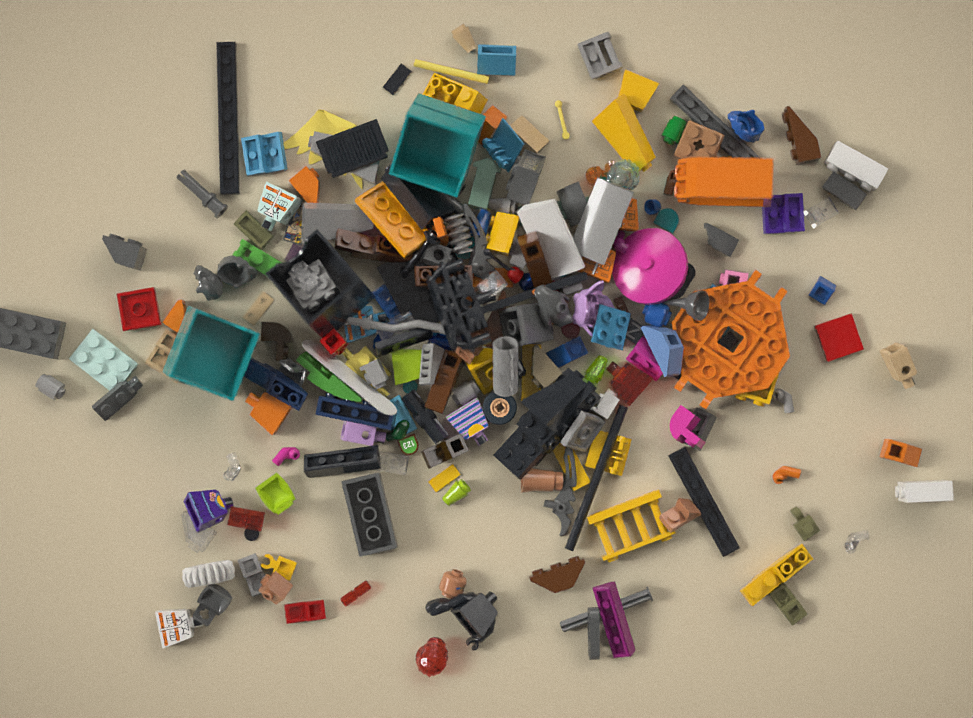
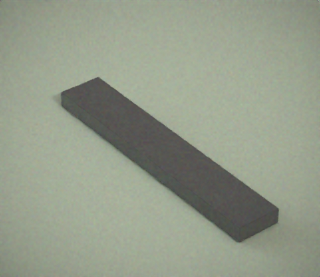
[670,84,760,158]

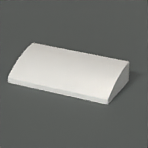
[517,199,585,278]

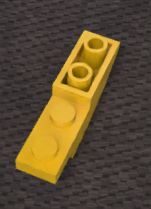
[740,544,813,606]

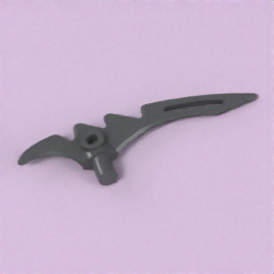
[464,203,496,296]
[544,447,577,537]

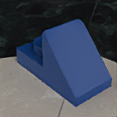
[546,336,588,368]

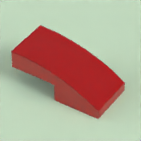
[284,599,326,624]

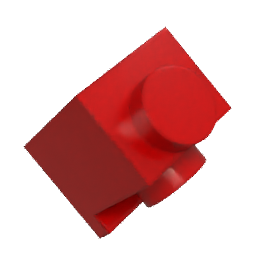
[320,329,349,357]

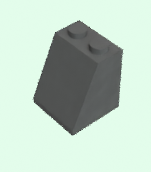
[498,303,554,346]

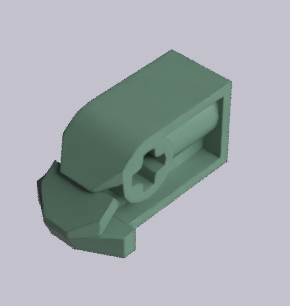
[468,158,502,211]

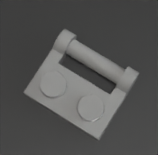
[577,32,623,80]

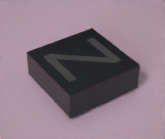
[626,318,643,344]

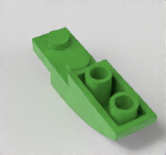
[296,351,364,402]

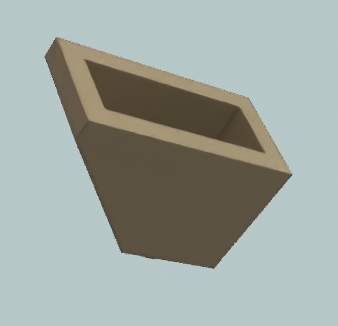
[531,344,562,389]

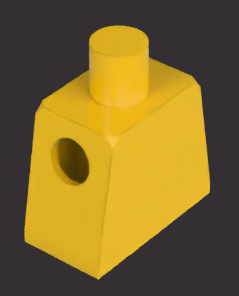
[618,69,659,112]

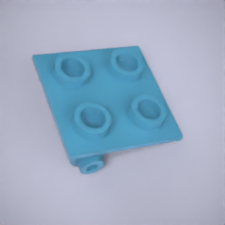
[482,118,524,173]
[591,304,631,351]

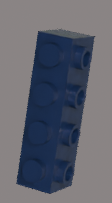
[315,393,397,430]

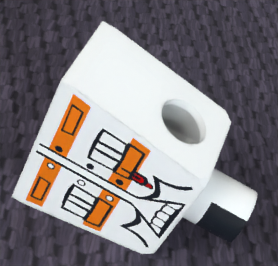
[155,609,203,648]

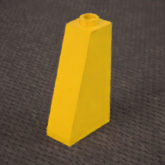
[592,94,656,174]

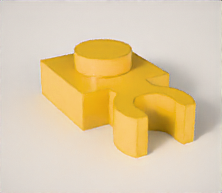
[261,554,297,581]

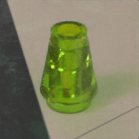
[584,355,608,385]

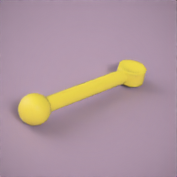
[555,100,570,140]

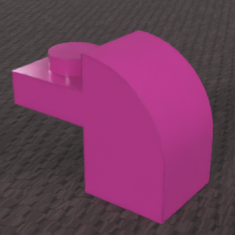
[670,405,706,449]

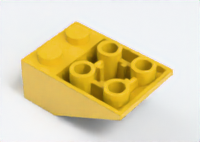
[423,73,488,114]

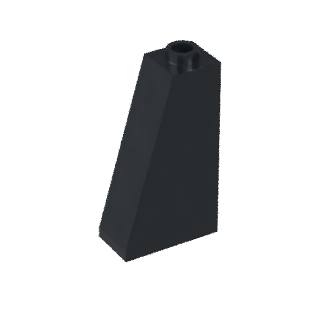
[381,164,456,230]

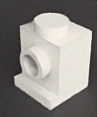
[591,388,620,419]

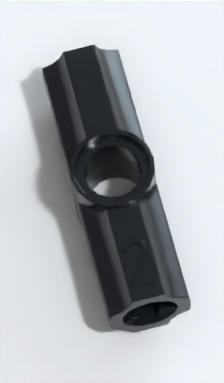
[401,389,449,445]

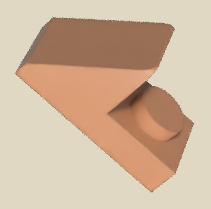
[659,498,701,533]

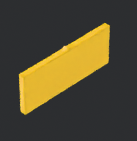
[428,464,461,492]

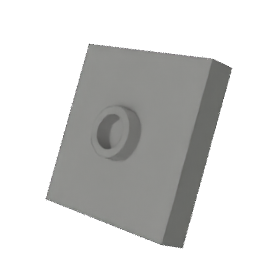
[560,411,606,452]

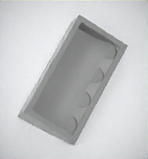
[573,178,634,265]

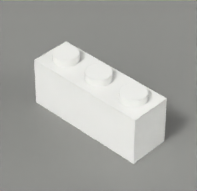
[824,141,888,191]

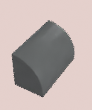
[556,181,587,227]

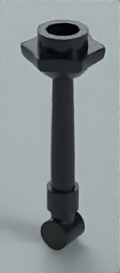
[400,229,440,277]

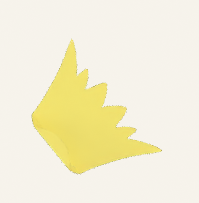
[283,109,363,189]

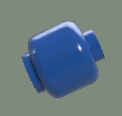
[642,303,672,327]

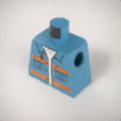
[344,306,387,343]

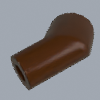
[663,169,678,196]

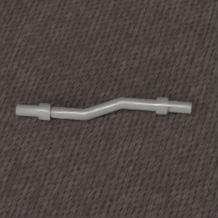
[347,317,445,334]

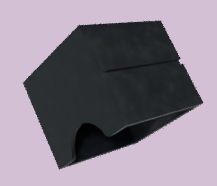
[265,229,376,338]

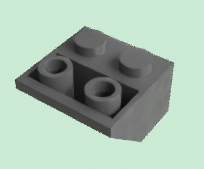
[102,233,147,271]

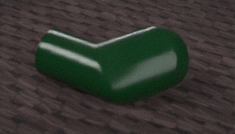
[386,420,410,442]

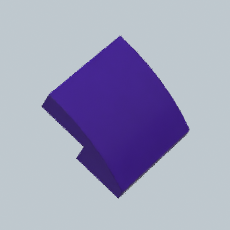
[762,193,805,234]

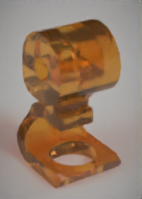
[586,160,621,186]

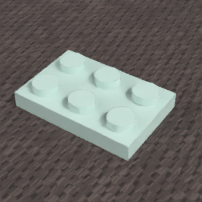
[69,329,139,391]

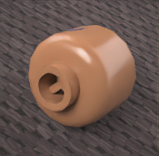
[439,569,467,599]

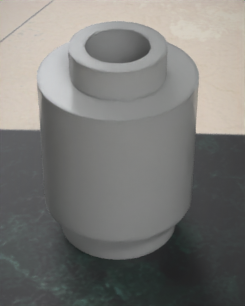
[35,374,66,400]
[451,379,481,406]

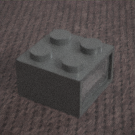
[505,149,546,205]

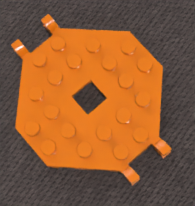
[672,269,790,409]

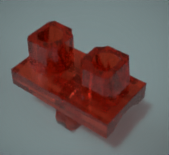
[227,506,266,531]

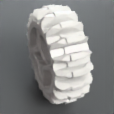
[182,560,235,588]

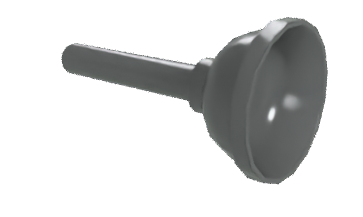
[662,290,709,321]

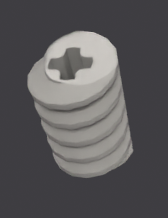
[443,213,474,254]

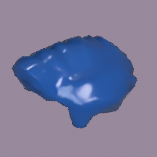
[727,109,765,143]

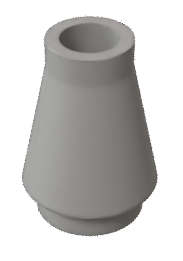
[489,198,518,215]

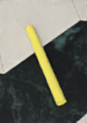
[414,59,489,84]

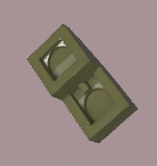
[769,582,808,626]

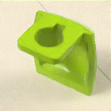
[255,472,296,515]

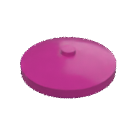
[612,228,688,305]

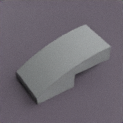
[237,553,265,597]

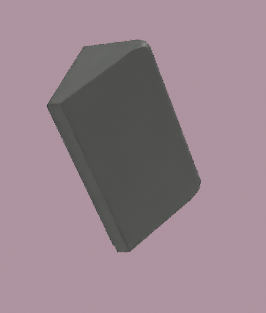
[684,407,717,451]

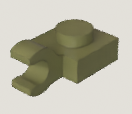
[790,506,820,541]

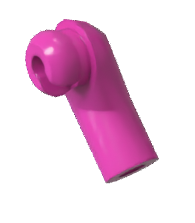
[272,447,300,466]

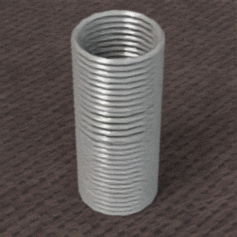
[493,336,518,397]

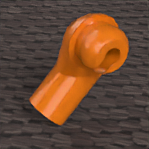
[772,466,801,484]

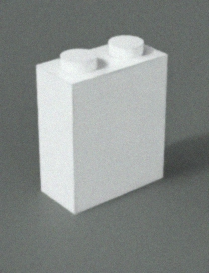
[895,480,953,503]

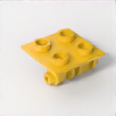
[585,431,632,476]

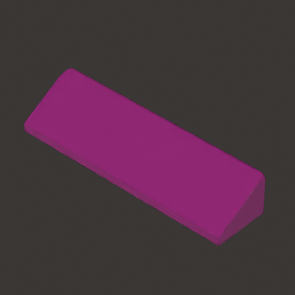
[592,581,635,658]

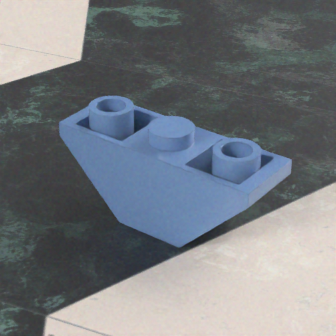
[641,325,684,377]

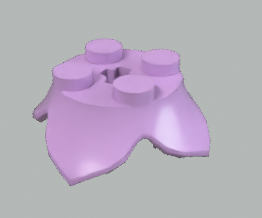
[572,280,615,336]

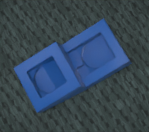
[372,283,403,325]

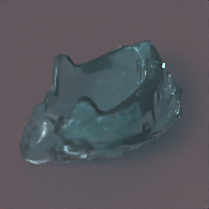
[606,159,640,191]

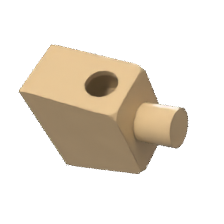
[879,342,917,389]

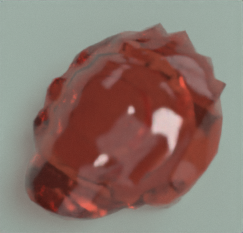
[415,637,448,678]

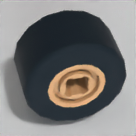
[483,392,517,425]

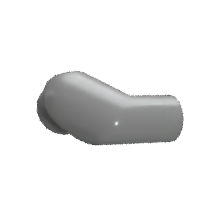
[772,388,794,413]

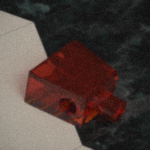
[606,361,654,406]

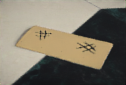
[243,291,274,326]

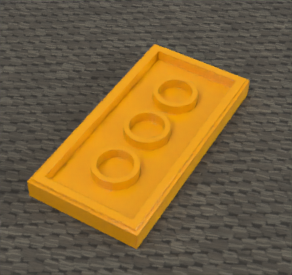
[354,181,429,258]

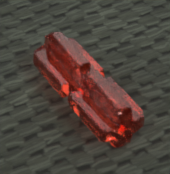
[340,580,371,606]

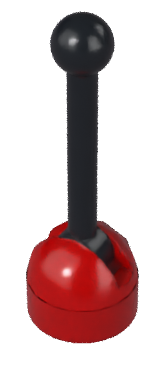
[483,248,524,284]

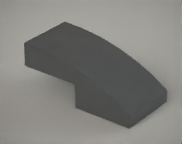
[823,171,867,210]

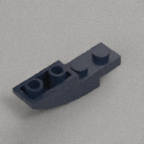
[243,357,308,411]

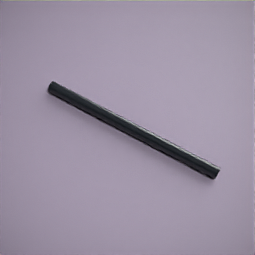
[565,404,628,551]

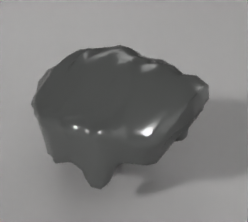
[217,255,257,288]
[194,265,223,301]

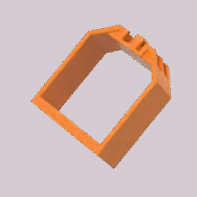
[674,157,773,207]

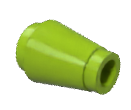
[442,479,471,506]

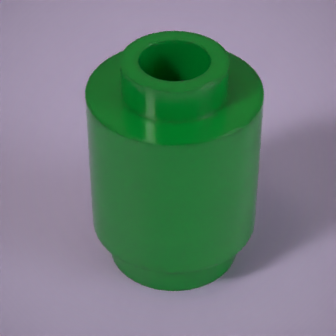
[661,116,687,146]

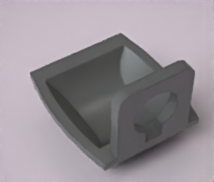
[278,357,307,387]
[193,584,232,626]

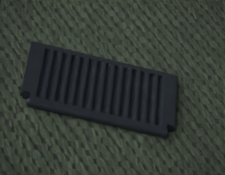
[316,119,389,178]

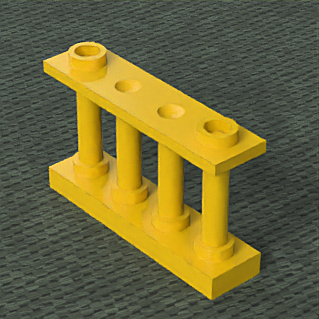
[586,489,676,562]

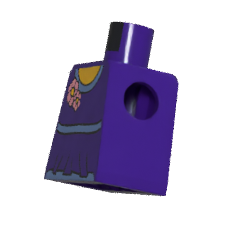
[183,489,233,533]

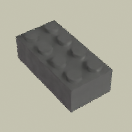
[0,308,66,359]
[341,472,398,557]

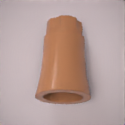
[521,468,563,493]

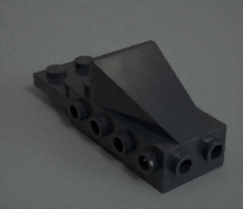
[493,367,601,481]

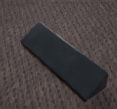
[304,445,381,478]

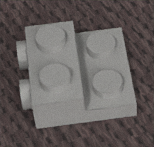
[286,259,339,313]

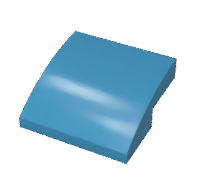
[241,131,288,176]

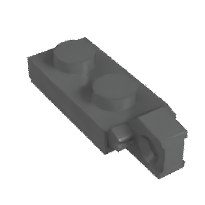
[92,376,143,421]

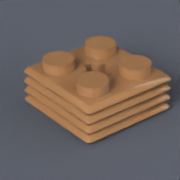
[674,120,724,159]

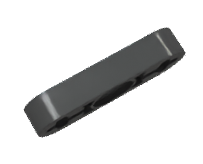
[587,607,600,660]

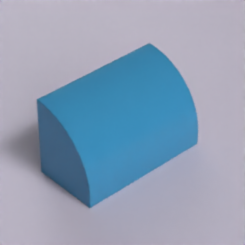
[477,44,516,76]

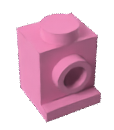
[719,269,748,285]

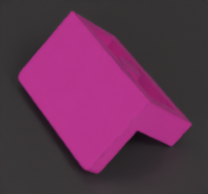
[626,336,663,382]

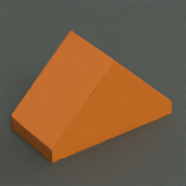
[478,105,507,145]
[163,299,186,333]

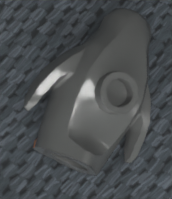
[532,285,573,328]

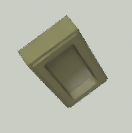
[233,210,275,250]

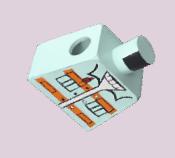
[257,182,303,231]

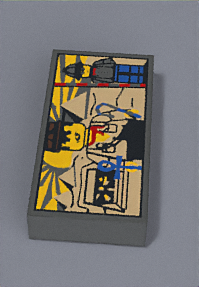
[283,205,303,246]

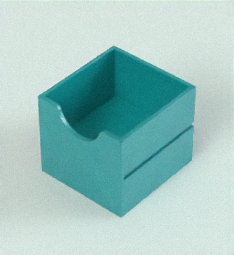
[389,93,486,197]
[162,306,260,401]

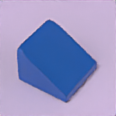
[809,276,836,305]

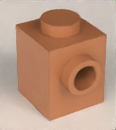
[258,571,293,604]

